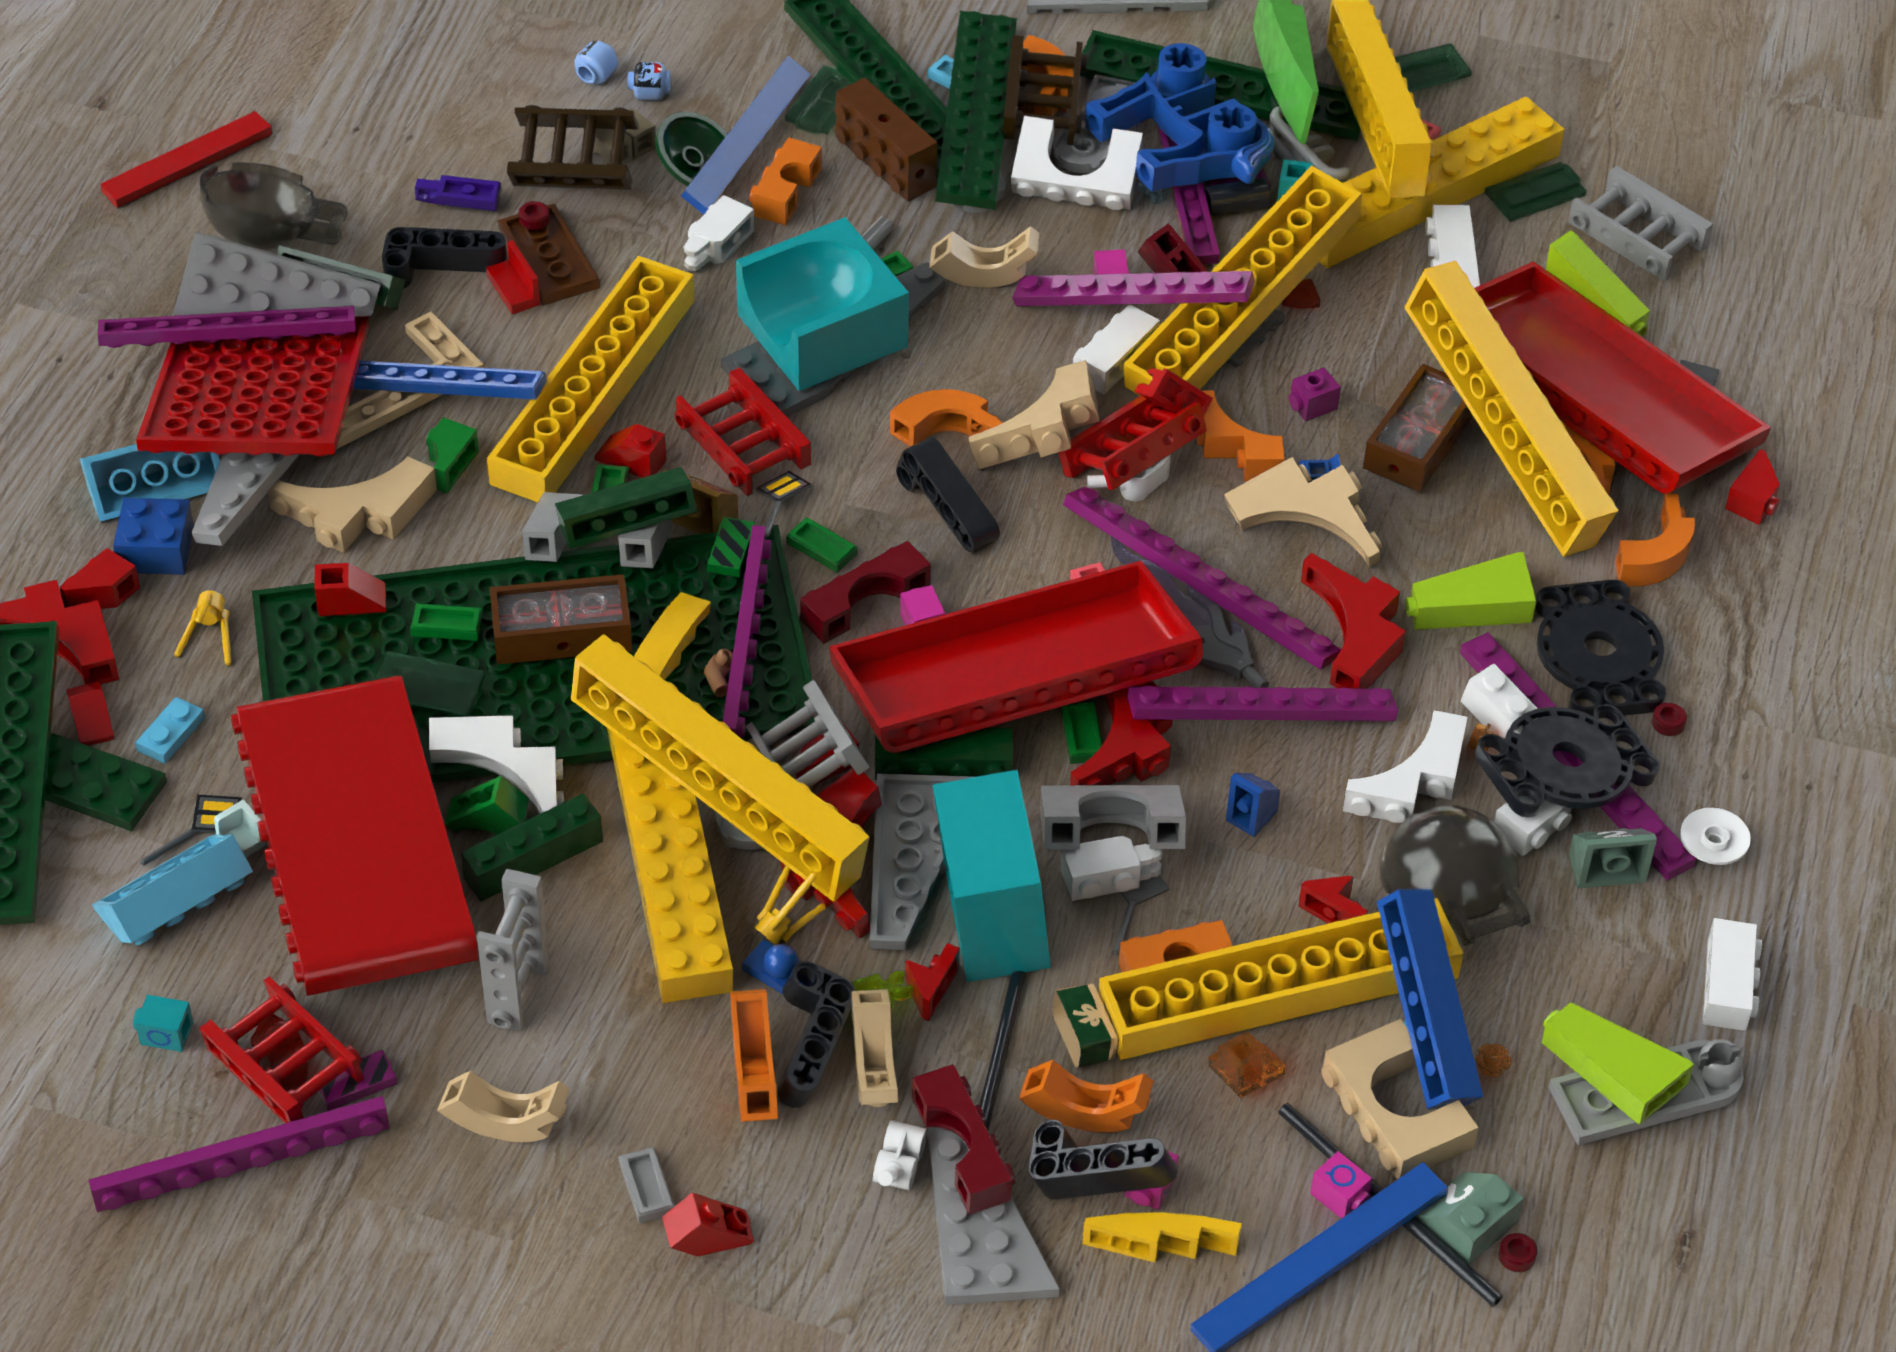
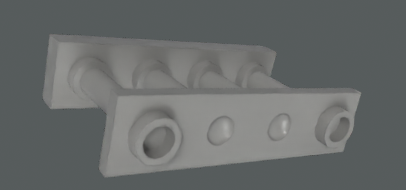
[1568,165,1713,281]
[746,680,870,788]
[477,869,550,1031]

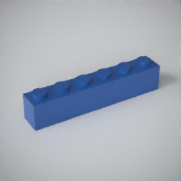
[1377,889,1484,1109]

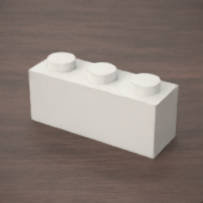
[1073,304,1160,395]
[1703,918,1762,1031]

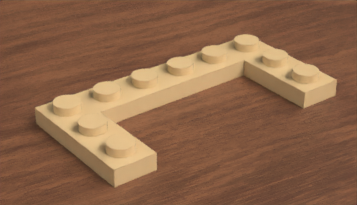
[336,312,484,450]

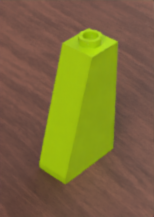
[1545,230,1650,337]
[1405,552,1536,630]
[1541,1002,1694,1125]

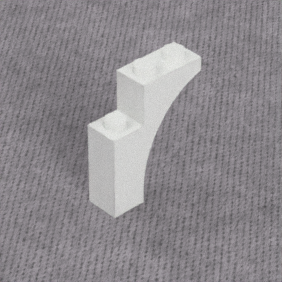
[1343,710,1467,825]
[429,716,564,814]

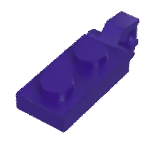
[415,175,502,211]

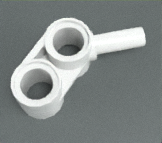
[1087,454,1171,502]
[873,1120,928,1190]

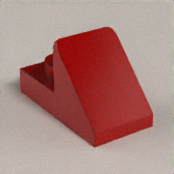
[66,681,115,746]
[1298,876,1368,924]
[905,943,960,1021]

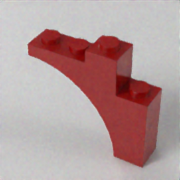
[1301,553,1406,689]
[0,580,119,684]
[1070,681,1173,785]
[780,768,882,939]

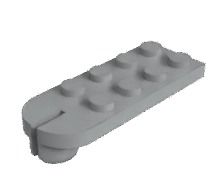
[1548,1039,1744,1146]

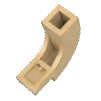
[929,226,1039,288]
[851,989,898,1107]
[437,1070,570,1142]

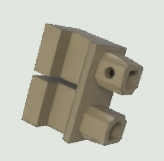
[593,107,656,165]

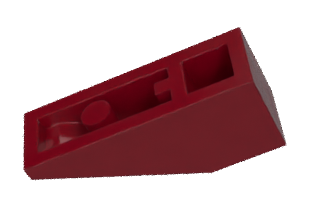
[1138,223,1208,273]

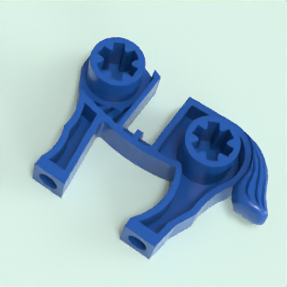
[1085,43,1274,192]

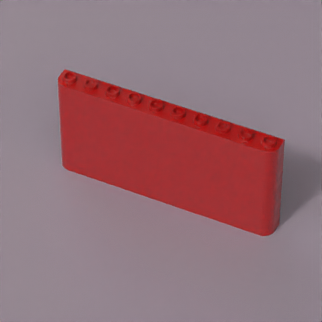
[1474,261,1771,494]
[829,560,1203,753]
[231,675,478,996]

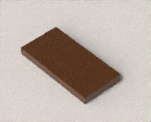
[498,204,600,305]

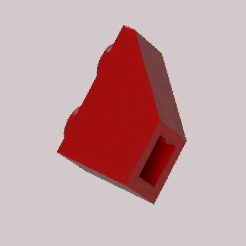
[60,548,140,609]
[315,562,386,616]
[662,1192,754,1257]

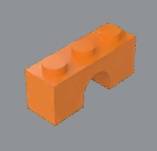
[749,137,822,226]
[1119,920,1233,972]

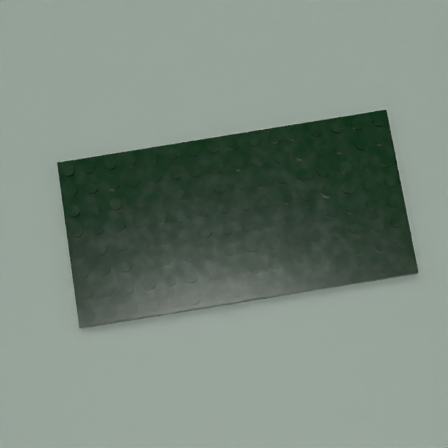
[252,524,815,783]

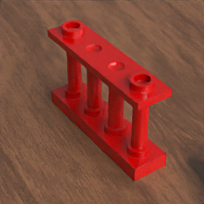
[674,367,811,496]
[1058,396,1207,491]
[199,976,364,1123]

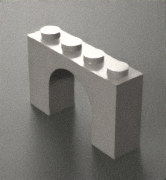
[522,492,673,568]
[1040,785,1186,849]

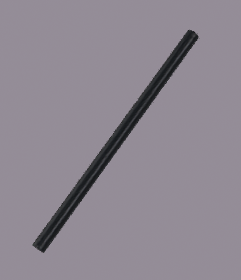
[980,898,1044,1131]
[1278,1103,1503,1307]

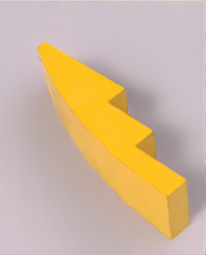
[634,592,711,680]
[1082,1212,1242,1262]

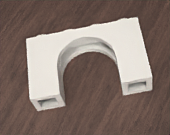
[1011,116,1143,210]

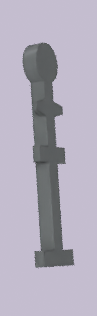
[1226,310,1285,367]

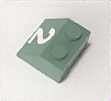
[1568,828,1657,888]
[1415,1172,1524,1265]

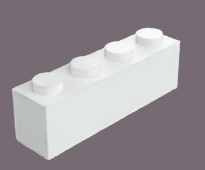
[1425,205,1480,288]

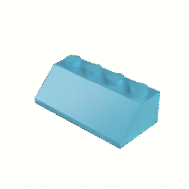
[80,444,220,522]
[92,835,253,945]

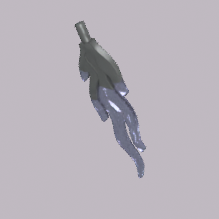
[1111,536,1269,688]

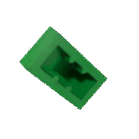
[426,417,479,493]
[445,776,530,835]

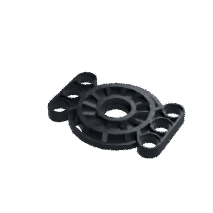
[1535,580,1666,716]
[1475,704,1659,817]

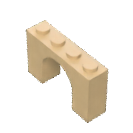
[1322,1019,1479,1179]

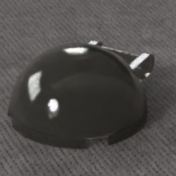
[200,162,348,251]
[1380,805,1530,946]

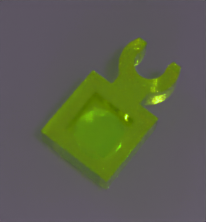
[851,970,913,1009]

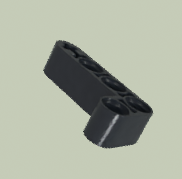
[382,227,507,289]
[896,436,1000,552]
[777,961,856,1108]
[1029,1120,1178,1200]

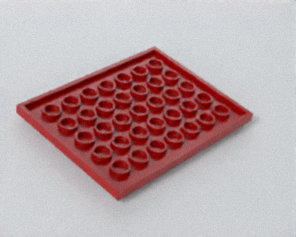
[136,316,370,457]

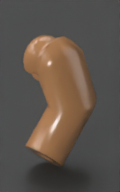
[704,649,733,697]

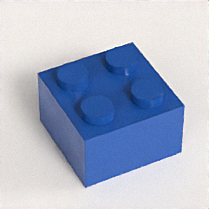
[113,498,194,575]

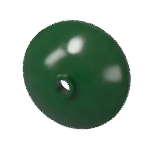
[655,111,737,186]

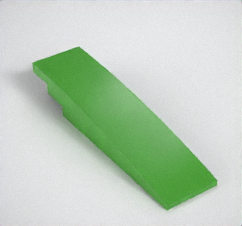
[1253,0,1319,144]

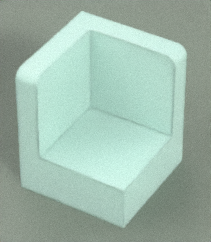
[214,799,266,857]

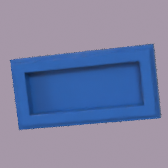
[742,939,806,994]

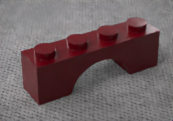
[800,540,931,644]
[912,1064,1016,1215]

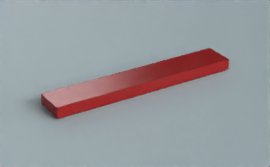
[100,111,272,208]

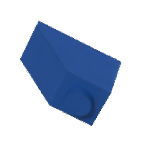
[1226,773,1280,837]

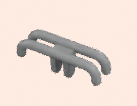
[1268,106,1351,180]

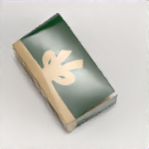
[1053,984,1118,1068]

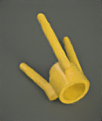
[174,590,232,666]
[754,866,826,945]

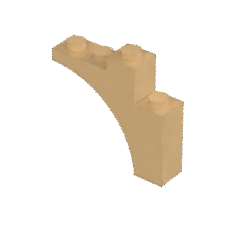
[969,360,1100,469]
[268,456,437,553]
[1224,457,1383,568]

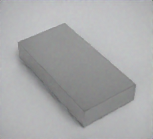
[618,1147,675,1224]

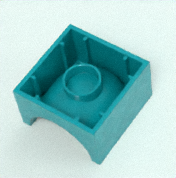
[736,217,909,391]
[933,770,1051,982]

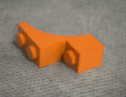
[1196,390,1285,481]
[730,989,778,1122]

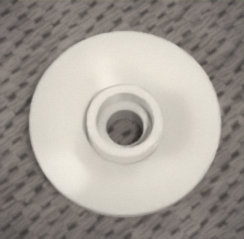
[1680,808,1751,865]

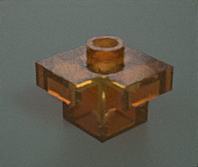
[1208,1031,1285,1098]

